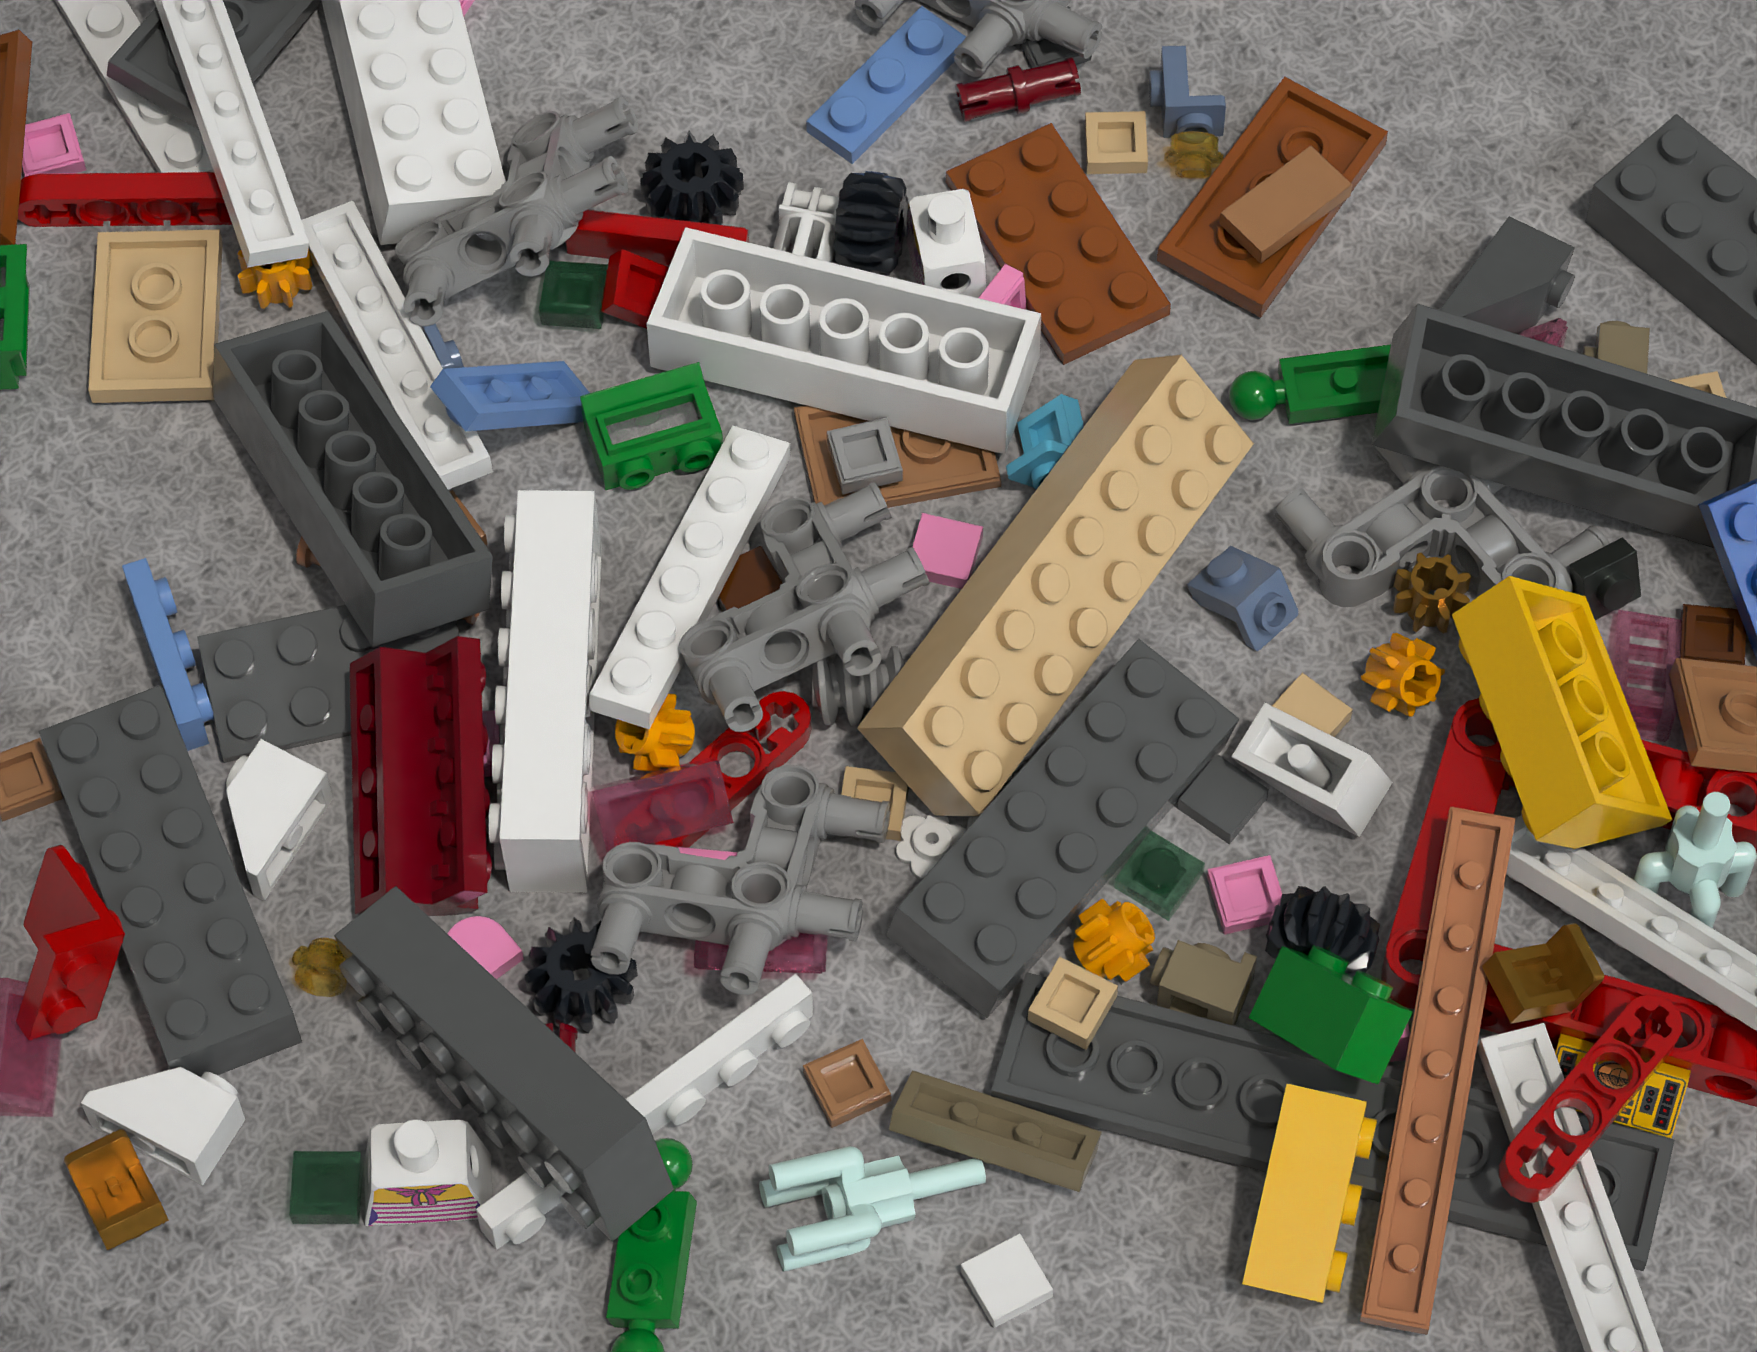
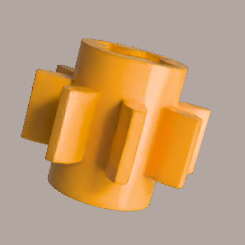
[237,248,313,309]
[1361,633,1445,717]
[615,693,695,772]
[1073,898,1155,982]

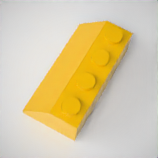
[1452,576,1672,849]

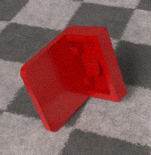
[16,845,125,1041]

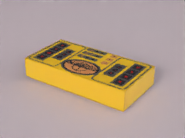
[1555,1034,1691,1138]

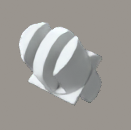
[773,182,839,263]

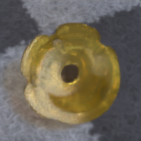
[1164,131,1224,179]
[292,938,348,997]

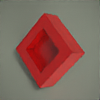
[601,249,669,329]

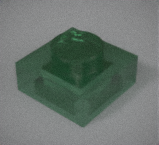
[538,261,608,329]
[1114,830,1205,921]
[289,1151,363,1224]

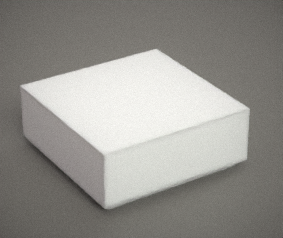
[961,1234,1053,1328]

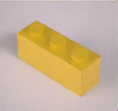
[1242,1084,1377,1303]

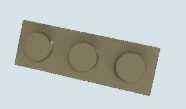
[889,1070,1102,1192]

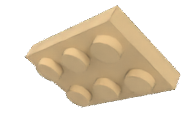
[88,229,223,403]

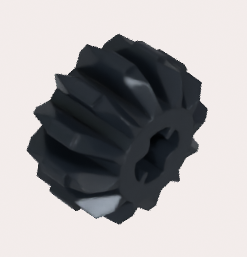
[640,130,744,225]
[833,171,908,273]
[1265,886,1380,977]
[525,917,638,1034]

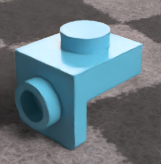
[1006,394,1084,490]

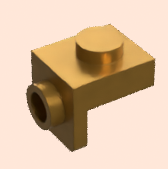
[1482,923,1604,1023]
[64,1129,169,1250]

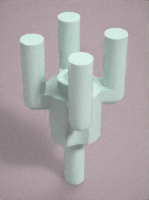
[1634,792,1757,928]
[759,1146,986,1272]

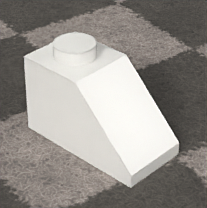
[1231,703,1393,837]
[226,739,333,901]
[81,1067,245,1185]

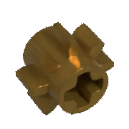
[1393,553,1471,634]

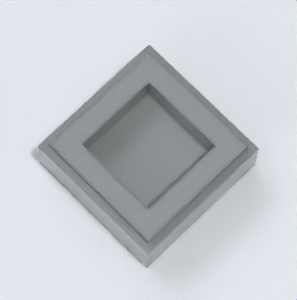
[827,417,903,495]

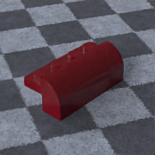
[350,636,492,916]

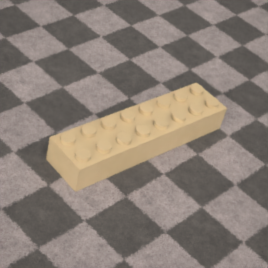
[857,355,1254,816]

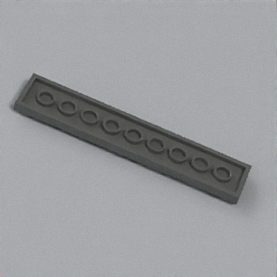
[991,972,1675,1271]

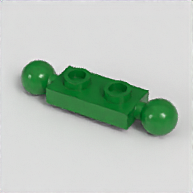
[1229,344,1391,424]
[606,1138,697,1352]

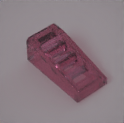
[1611,610,1681,742]

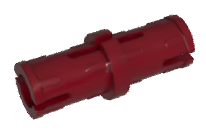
[955,57,1081,122]

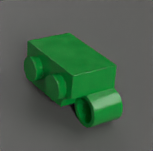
[1248,945,1413,1084]

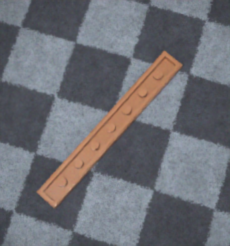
[1360,807,1516,1335]

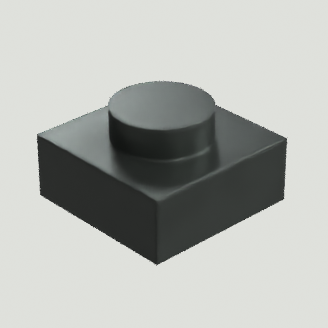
[1569,537,1641,620]

